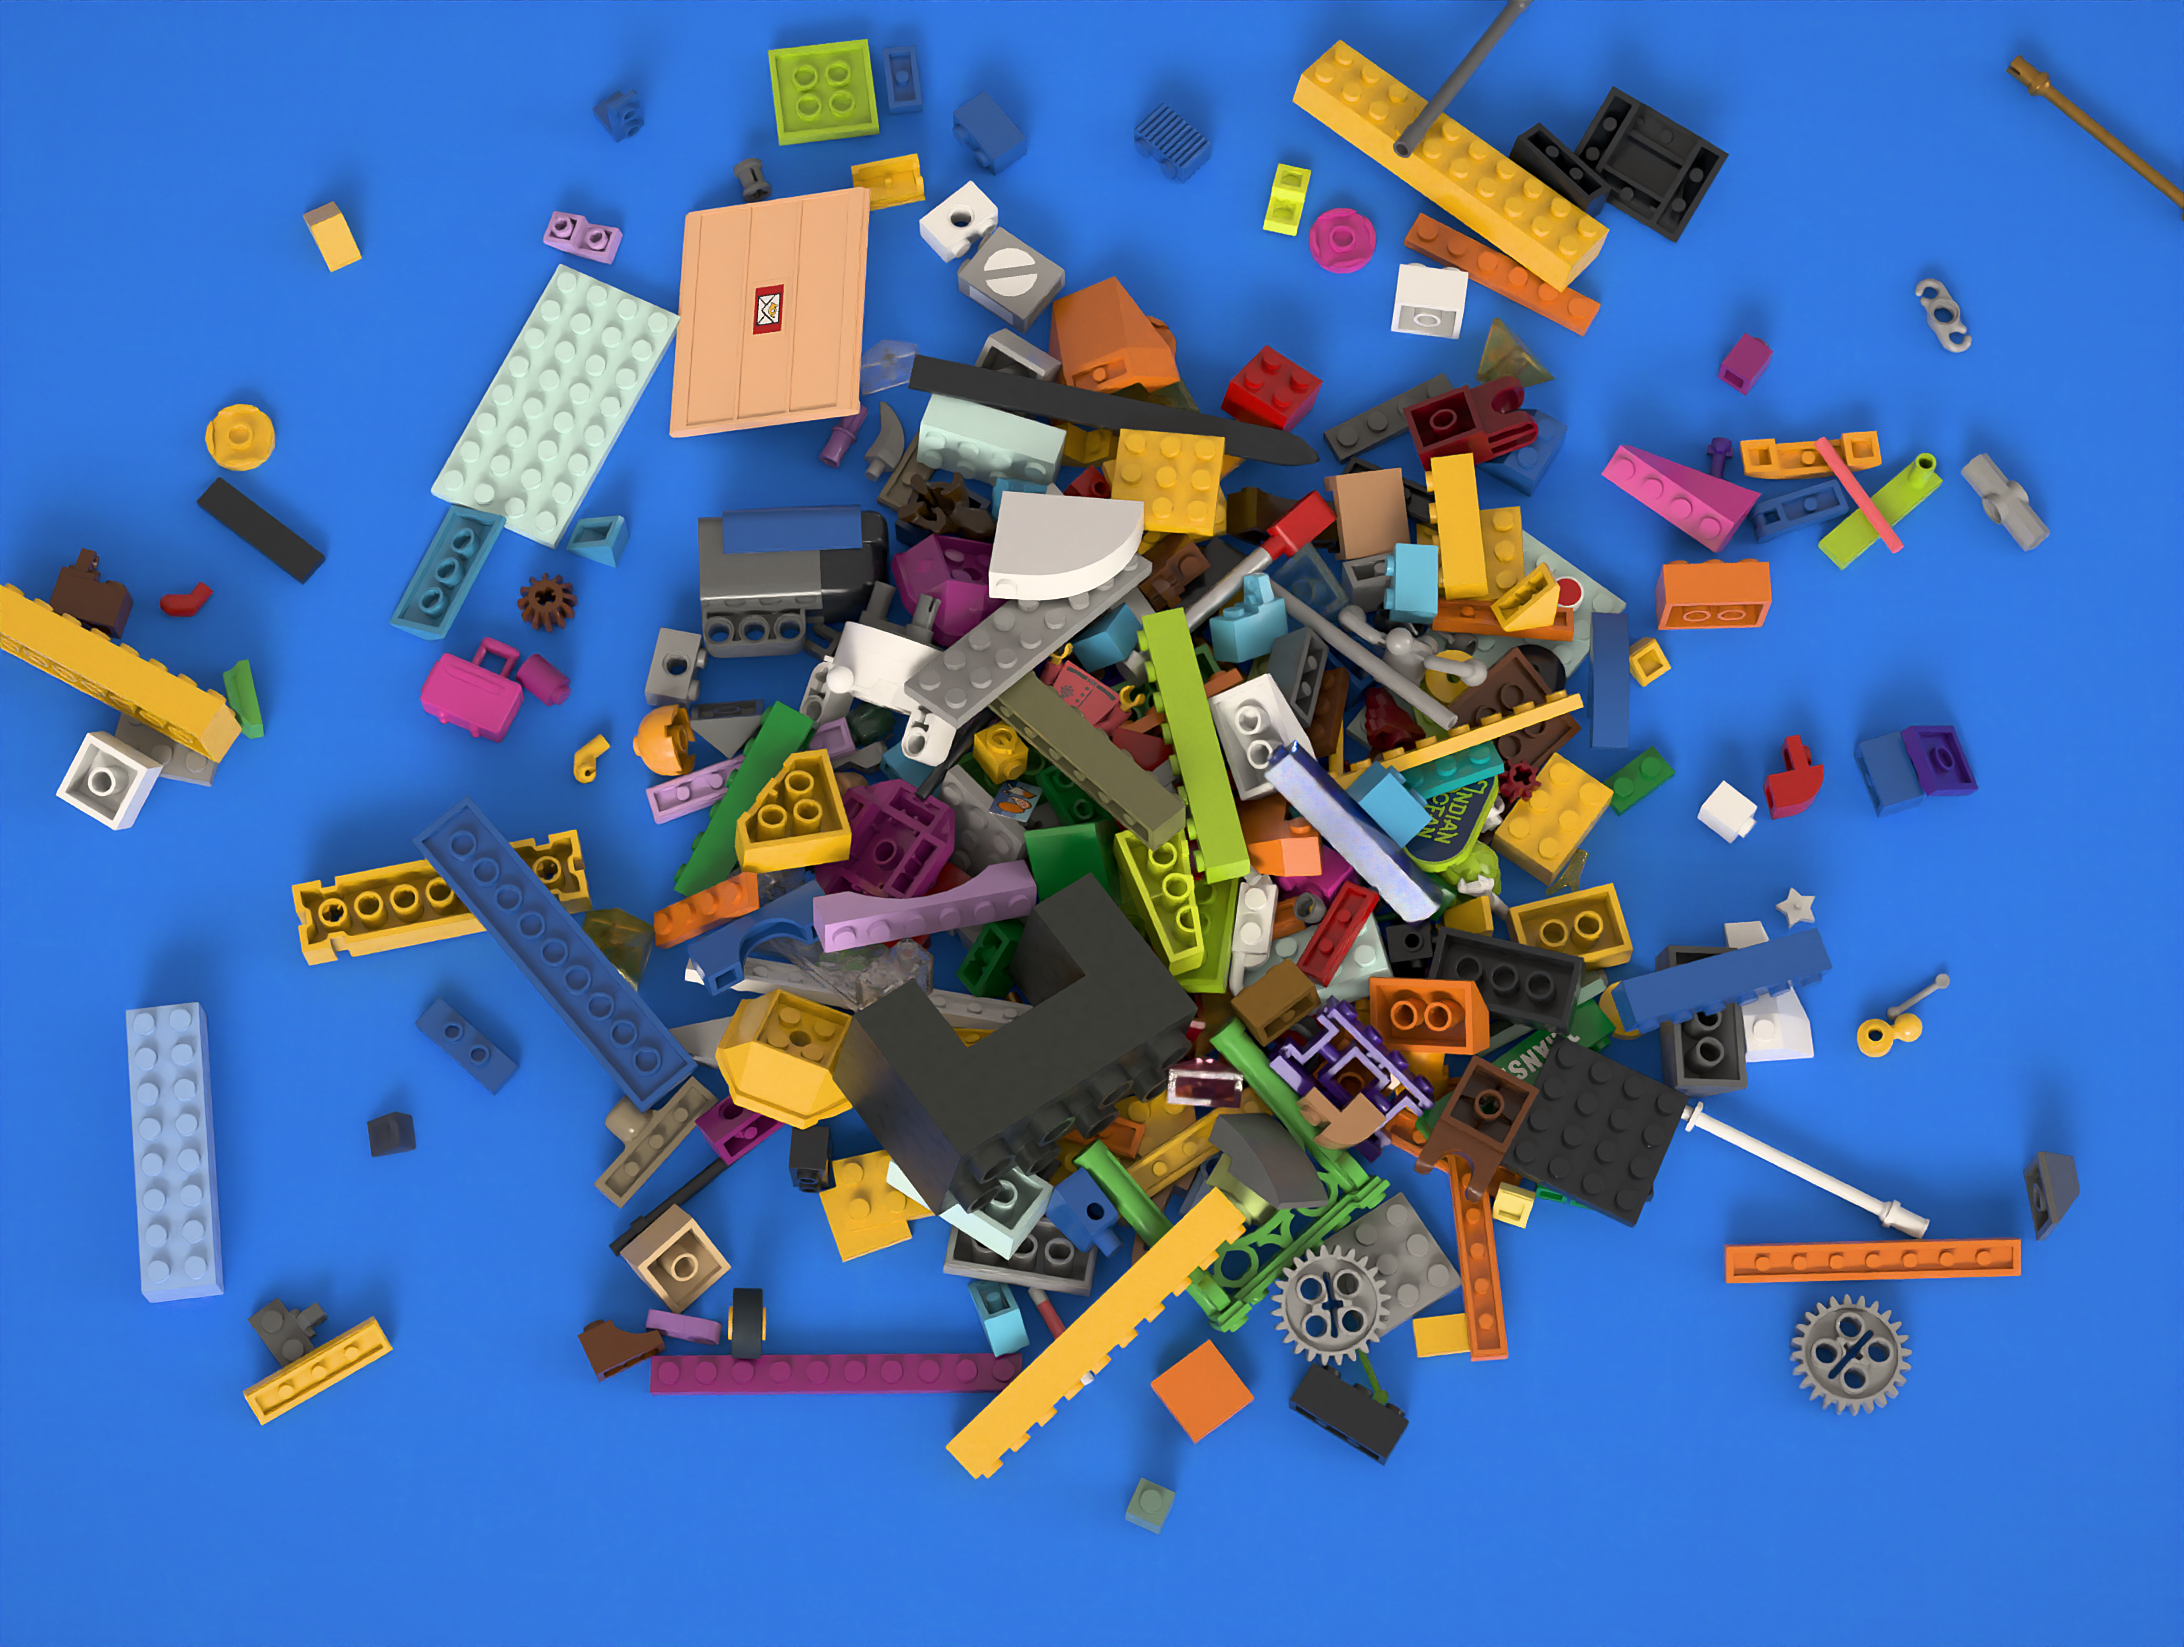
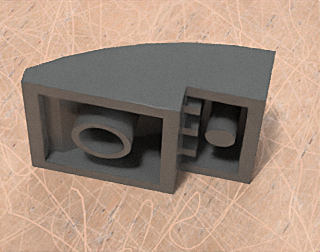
[1208,1113,1329,1210]

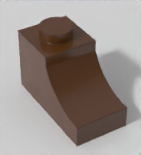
[577,1319,667,1383]

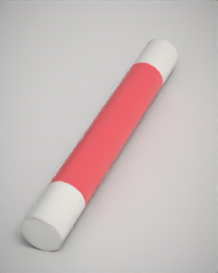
[1028,1288,1094,1385]

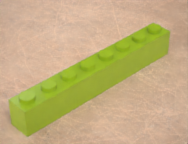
[1136,607,1250,884]

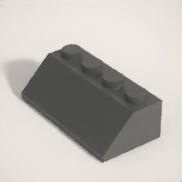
[1655,945,1748,1098]

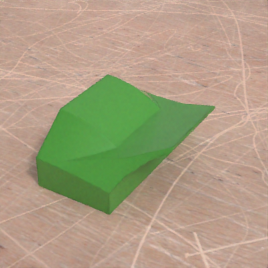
[223,659,264,739]

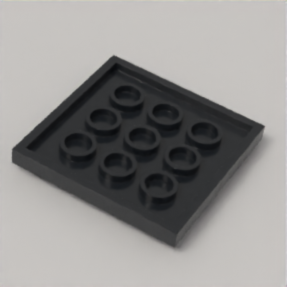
[1499,1034,1690,1228]

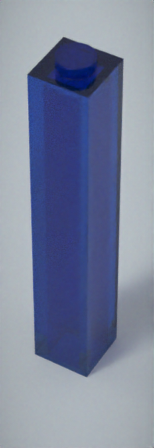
[1264,740,1444,929]

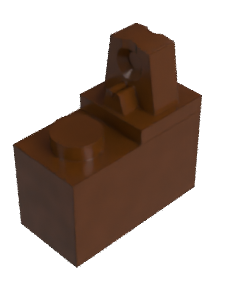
[1137,533,1211,611]
[49,548,134,640]

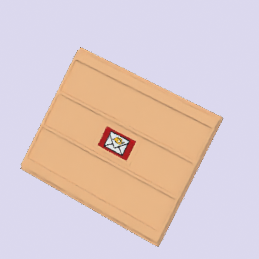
[669,187,871,438]

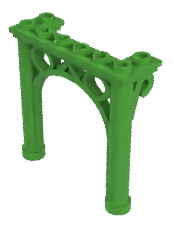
[1071,1016,1391,1333]

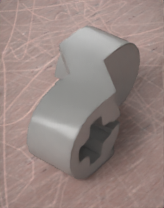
[831,741,889,775]

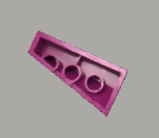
[1601,445,1761,553]

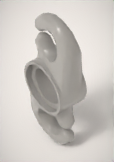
[1914,278,1972,353]

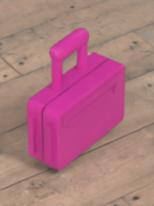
[420,637,524,743]

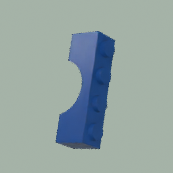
[687,879,826,996]

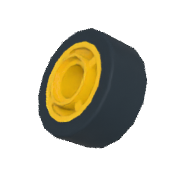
[728,1288,766,1359]

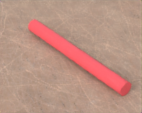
[1814,437,1904,554]

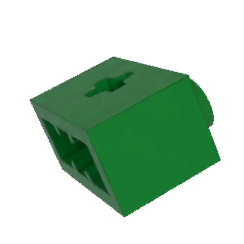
[955,919,1025,998]

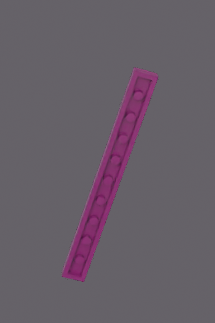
[650,1353,1022,1395]

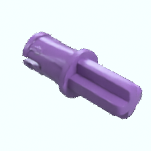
[819,404,868,468]

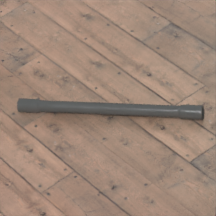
[1393,0,1533,158]

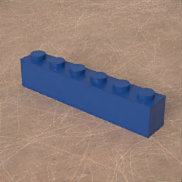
[1611,928,1833,1034]

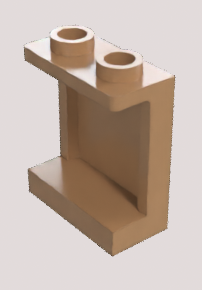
[1324,467,1411,562]

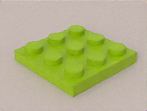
[768,39,880,146]

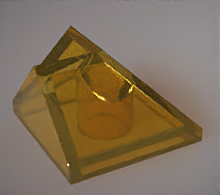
[582,908,655,994]

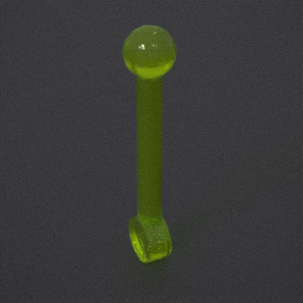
[1356,1348,1389,1405]

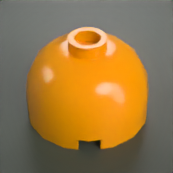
[633,704,696,776]

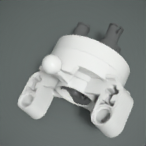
[799,581,957,767]

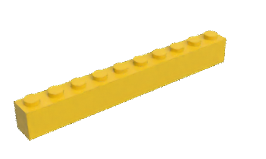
[945,1186,1247,1479]

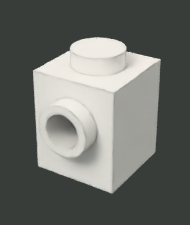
[1697,781,1757,844]

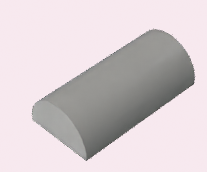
[943,1216,1099,1297]

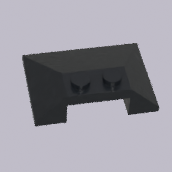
[1574,86,1730,243]

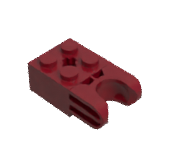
[1403,376,1539,471]

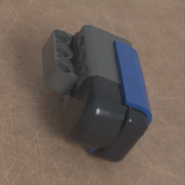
[698,504,891,658]

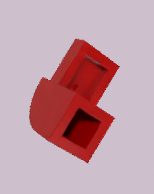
[1762,734,1824,820]

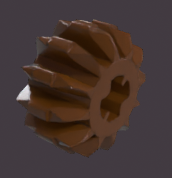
[517,572,578,634]

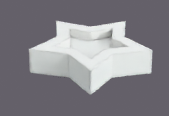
[1775,887,1815,929]

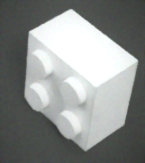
[1391,263,1469,339]
[56,731,163,831]

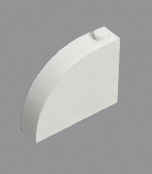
[989,491,1144,600]

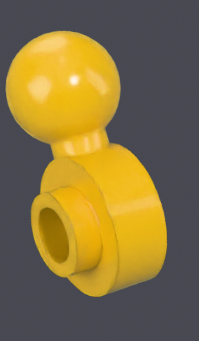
[1857,1013,1923,1057]

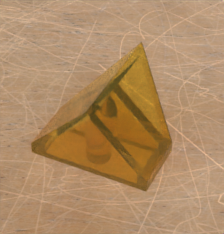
[1476,318,1555,388]

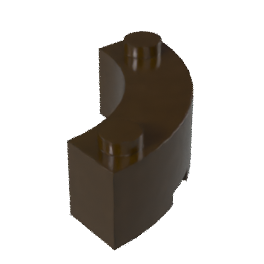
[1226,486,1340,553]

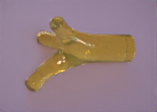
[1545,849,1589,896]

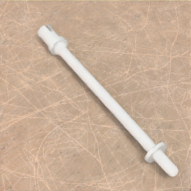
[1681,1101,1930,1239]

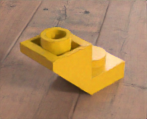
[1055,422,1119,468]

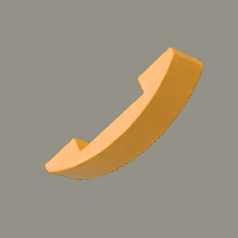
[1739,431,1882,480]

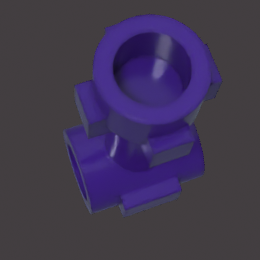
[1706,437,1734,482]

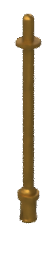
[2006,55,2184,221]

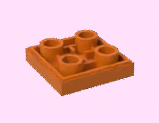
[1150,1339,1254,1444]

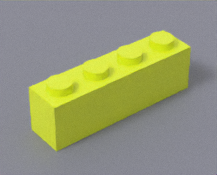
[1112,828,1204,976]

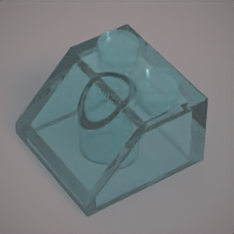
[1270,542,1350,632]

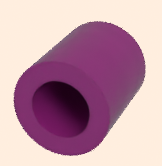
[515,653,571,707]

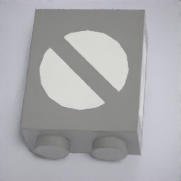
[957,226,1065,334]

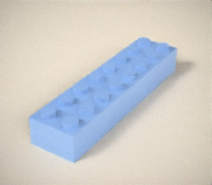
[126,1002,224,1303]

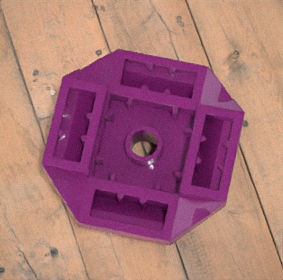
[891,534,1010,647]
[814,778,956,899]

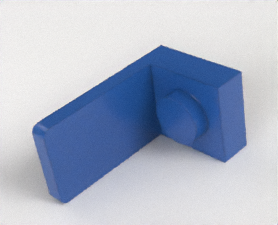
[592,89,644,143]

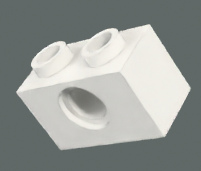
[919,181,998,263]

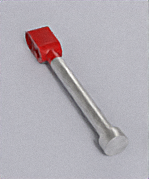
[1115,489,1337,688]

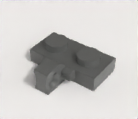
[247,1298,328,1368]

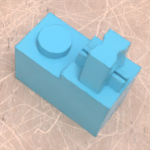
[1209,573,1288,663]

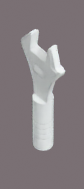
[1458,874,1509,921]

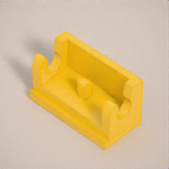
[851,153,925,211]

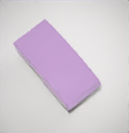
[542,211,623,264]

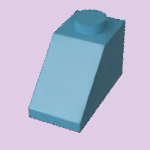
[967,1280,1030,1357]

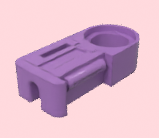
[645,1309,722,1345]

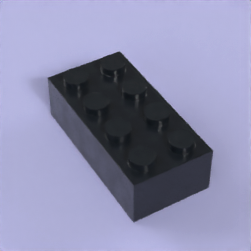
[1428,926,1586,1036]

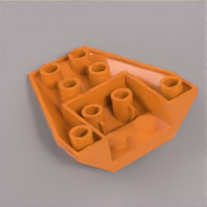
[1048,276,1180,427]

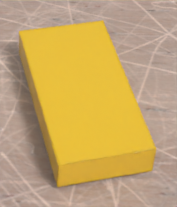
[1412,1313,1469,1358]

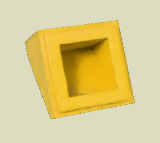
[1629,637,1671,687]

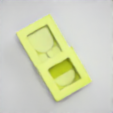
[1263,163,1311,236]

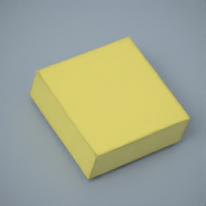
[1491,1182,1536,1228]

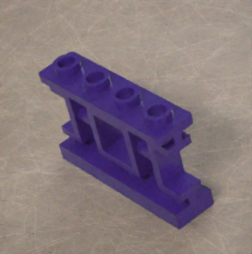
[1268,995,1435,1164]

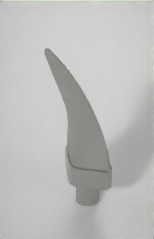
[864,401,904,481]

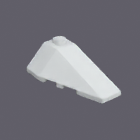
[1724,921,1814,1062]

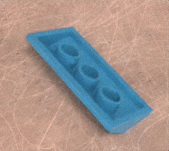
[389,505,507,641]

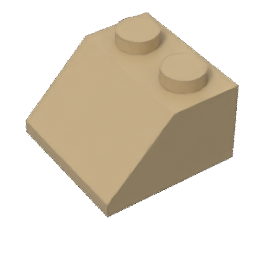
[619,1203,732,1314]

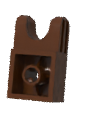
[1414,1054,1539,1204]

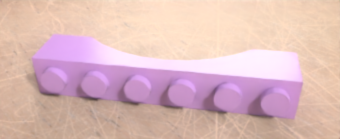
[813,859,1037,953]

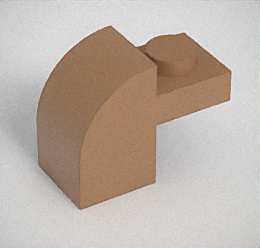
[1296,1086,1387,1150]

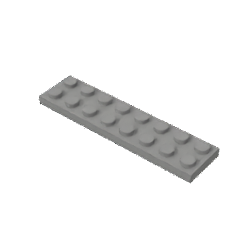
[904,553,1152,729]

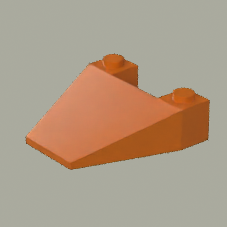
[1234,767,1327,877]

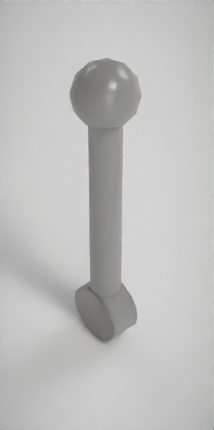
[1887,974,1950,1020]

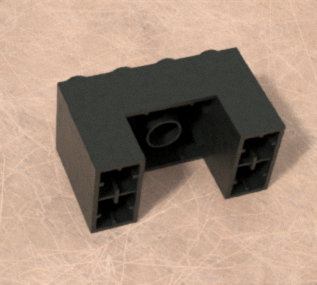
[832,872,1198,1217]

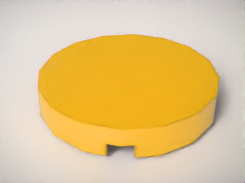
[205,404,276,471]

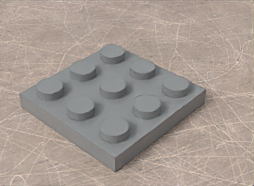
[936,764,1027,878]
[1313,1191,1462,1344]

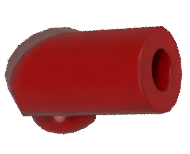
[159,582,213,617]

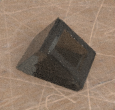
[367,1111,416,1157]

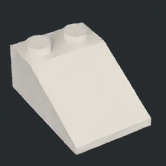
[1207,673,1321,801]

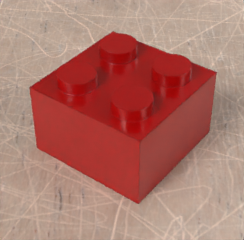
[1220,345,1323,433]

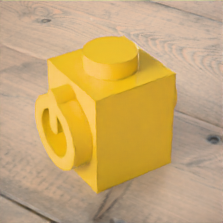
[973,720,1028,785]

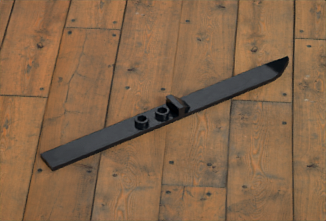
[908,354,1320,467]

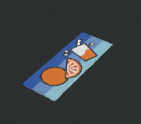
[988,779,1042,822]

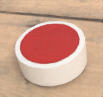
[1556,576,1584,612]

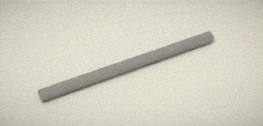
[1261,572,1458,731]

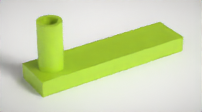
[1818,453,1943,570]

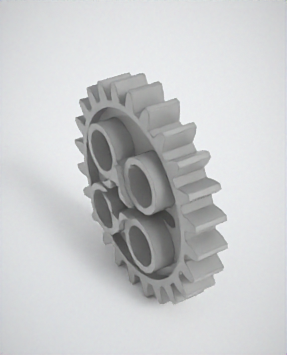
[1270,1245,1391,1365]
[1789,1294,1912,1416]

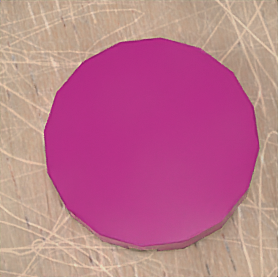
[1309,208,1376,273]

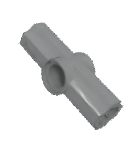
[1961,453,2050,552]

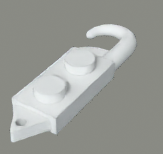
[1229,874,1279,997]

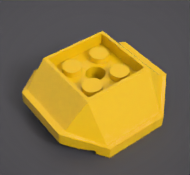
[715,988,853,1130]

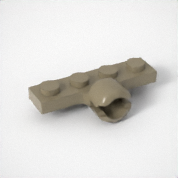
[593,1076,719,1210]

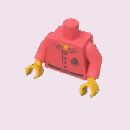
[1039,642,1145,737]

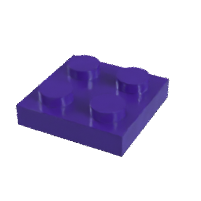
[1901,726,1979,796]

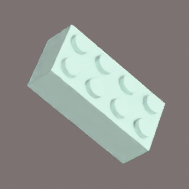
[917,394,1067,487]
[1243,912,1394,1016]
[886,1159,1054,1260]

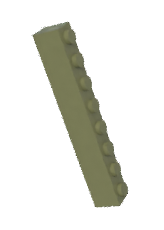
[987,670,1186,852]

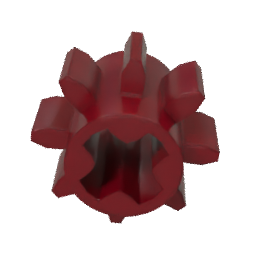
[1498,757,1541,803]

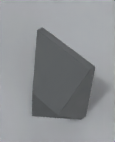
[690,699,764,759]
[2023,1151,2080,1241]

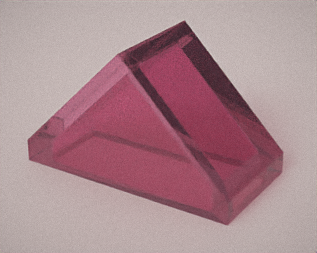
[1166,1056,1244,1108]

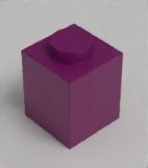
[1718,333,1774,396]

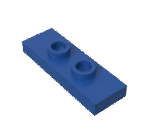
[415,997,520,1096]

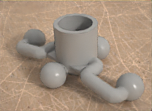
[1338,605,1488,688]

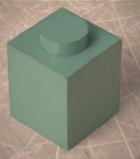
[1125,1477,1176,1535]

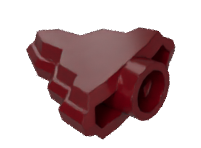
[1364,686,1426,752]

